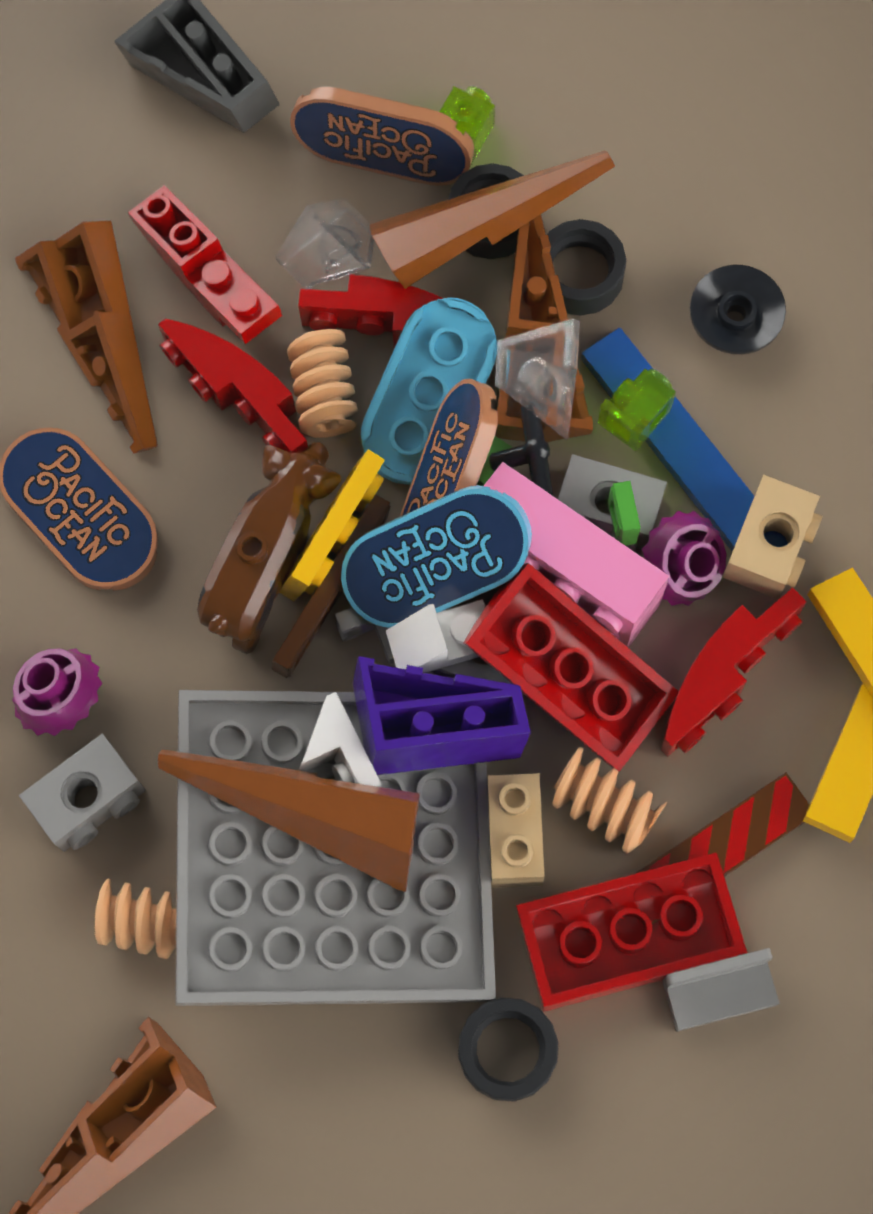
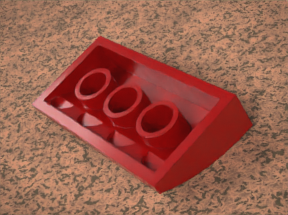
[463,563,679,772]
[516,852,748,1012]

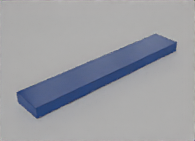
[581,327,787,552]

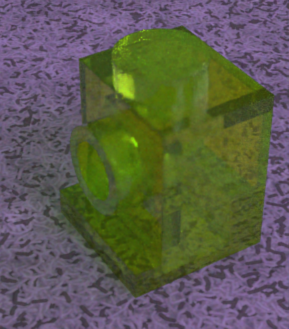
[439,86,495,166]
[598,369,676,452]

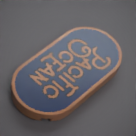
[290,87,474,186]
[400,379,498,517]
[0,428,159,591]

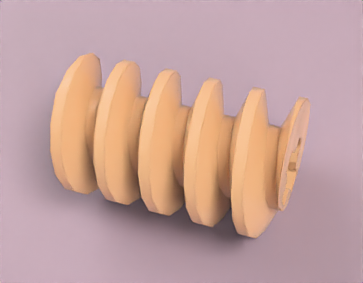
[287,329,358,438]
[553,747,667,854]
[94,878,176,959]

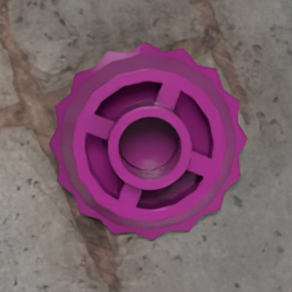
[642,511,727,606]
[12,648,103,736]

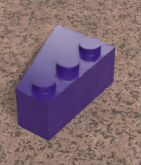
[352,656,531,775]

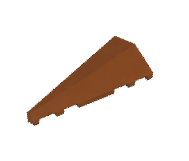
[369,150,615,289]
[495,215,593,442]
[15,221,158,454]
[158,749,420,892]
[9,1017,217,1214]

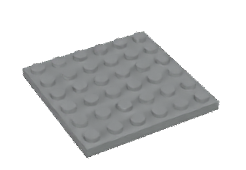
[175,690,496,1006]

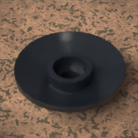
[690,265,786,355]

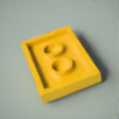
[279,449,385,602]

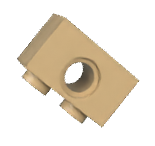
[722,474,823,599]
[487,774,544,888]

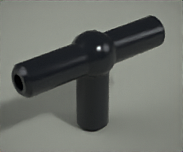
[489,402,553,495]

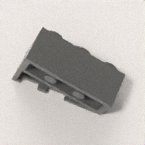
[114,0,280,133]

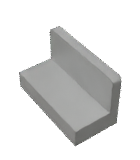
[662,948,780,1032]

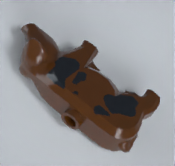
[197,442,341,654]

